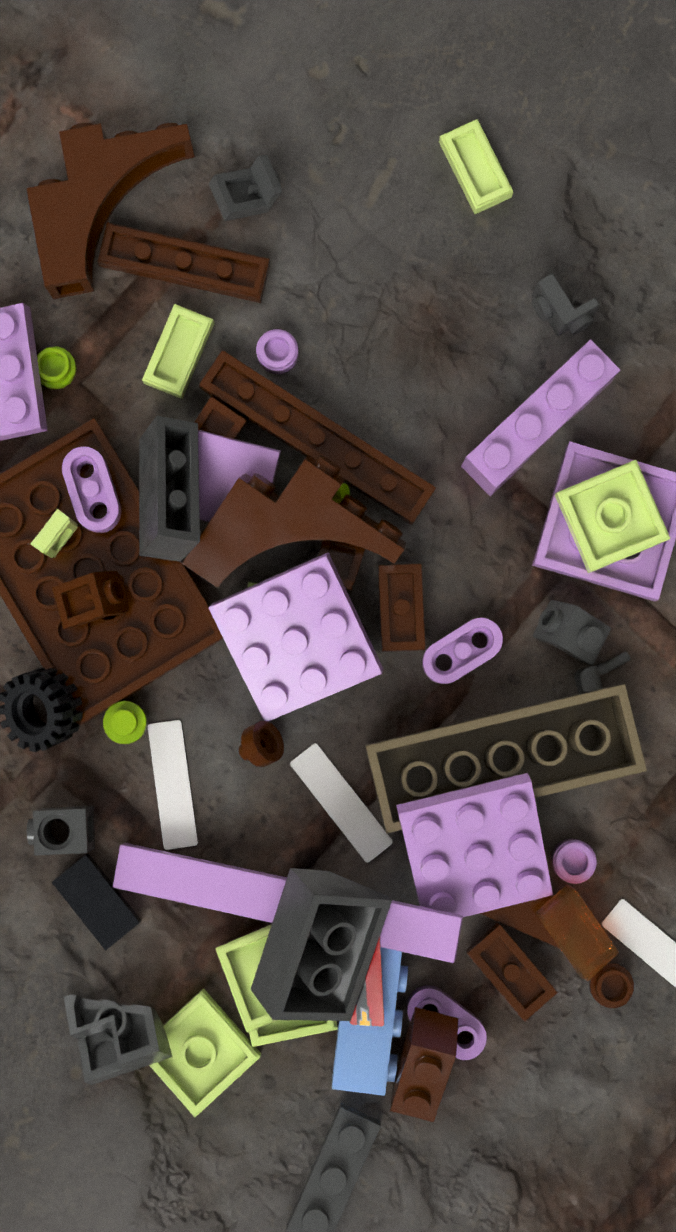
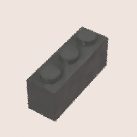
[139,416,200,562]

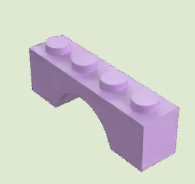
[461,339,620,496]

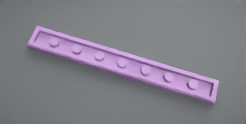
[113,843,463,963]

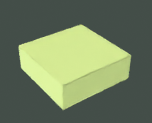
[31,509,78,558]

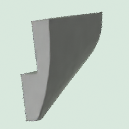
[64,994,172,1085]

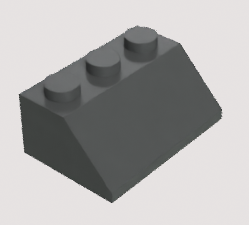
[251,868,392,1021]

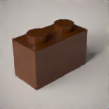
[390,1007,459,1122]

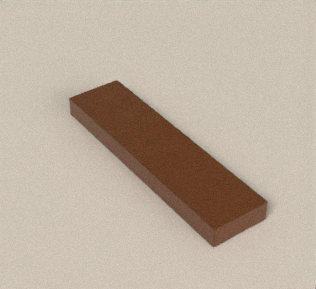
[97,222,270,303]

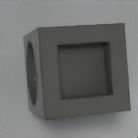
[27,806,95,856]

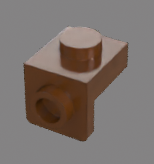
[318,540,365,595]

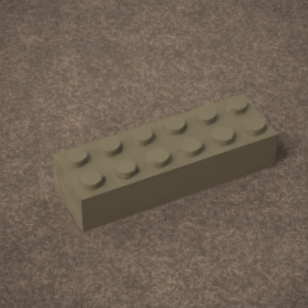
[365,684,647,833]

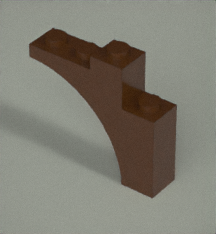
[26,123,195,299]
[182,455,406,588]

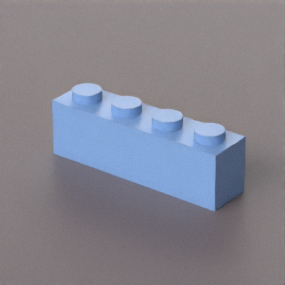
[332,947,408,1096]

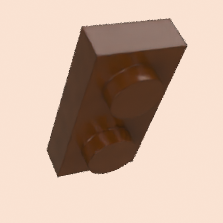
[378,564,425,652]
[465,923,558,1022]

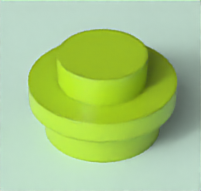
[37,346,77,389]
[103,701,147,744]

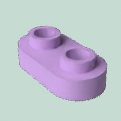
[62,447,121,533]
[422,618,503,684]
[407,985,487,1060]

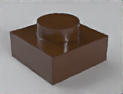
[194,396,248,439]

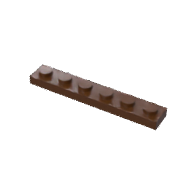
[199,350,436,525]

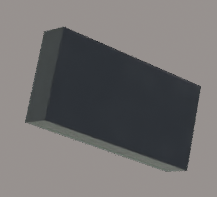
[52,853,142,951]

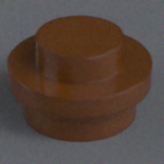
[589,963,634,1008]

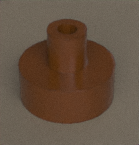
[239,721,284,767]

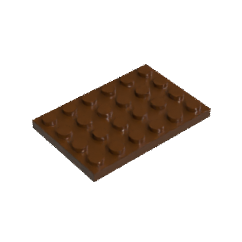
[0,418,223,726]

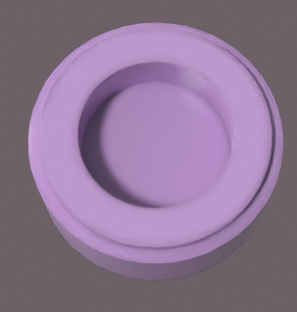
[256,329,299,374]
[551,839,597,884]

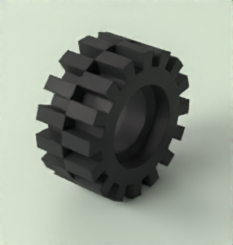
[0,667,83,752]

